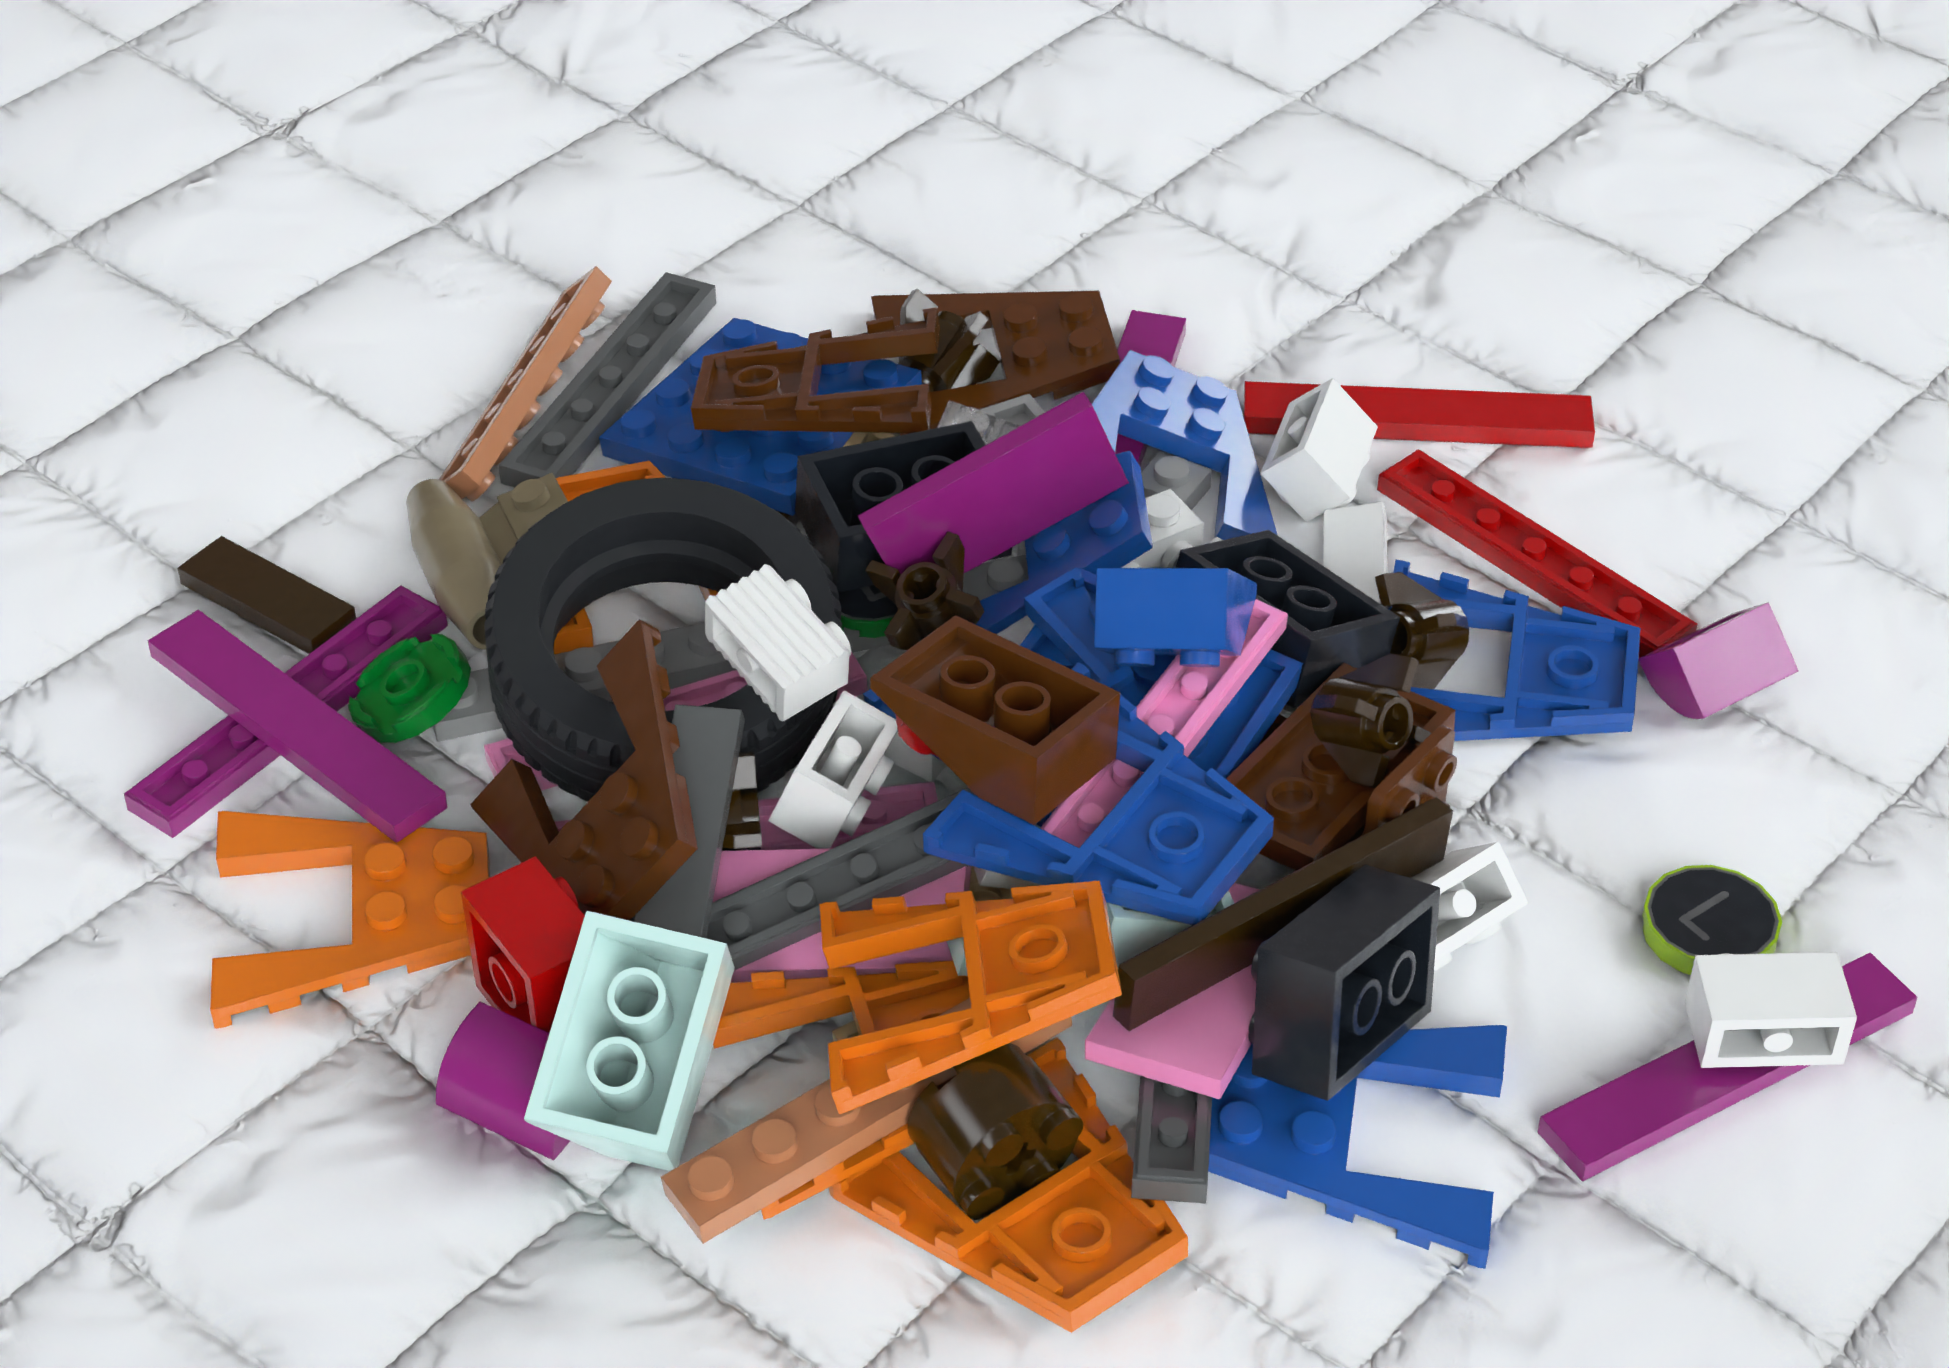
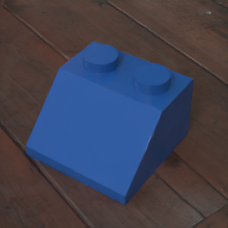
[1094,568,1257,667]

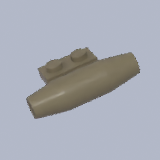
[406,473,568,650]

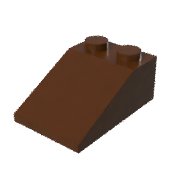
[870,615,1120,825]

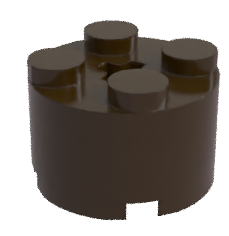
[908,1043,1084,1220]

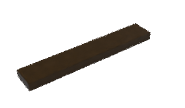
[1113,797,1453,1031]

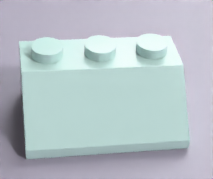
[524,911,735,1171]

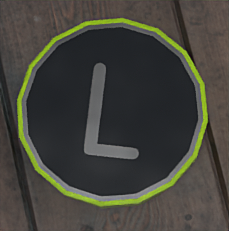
[1642,865,1782,975]

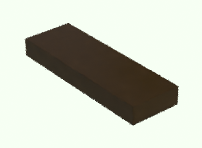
[177,536,356,654]

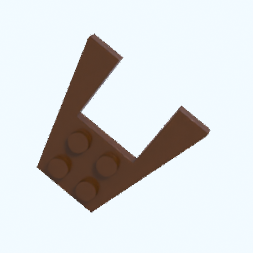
[871,290,1120,435]
[691,307,940,433]
[470,619,698,921]

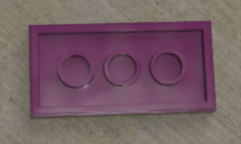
[858,391,1129,574]

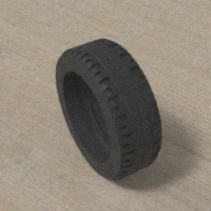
[485,478,842,802]

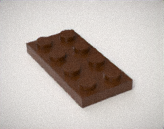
[1226,663,1456,871]

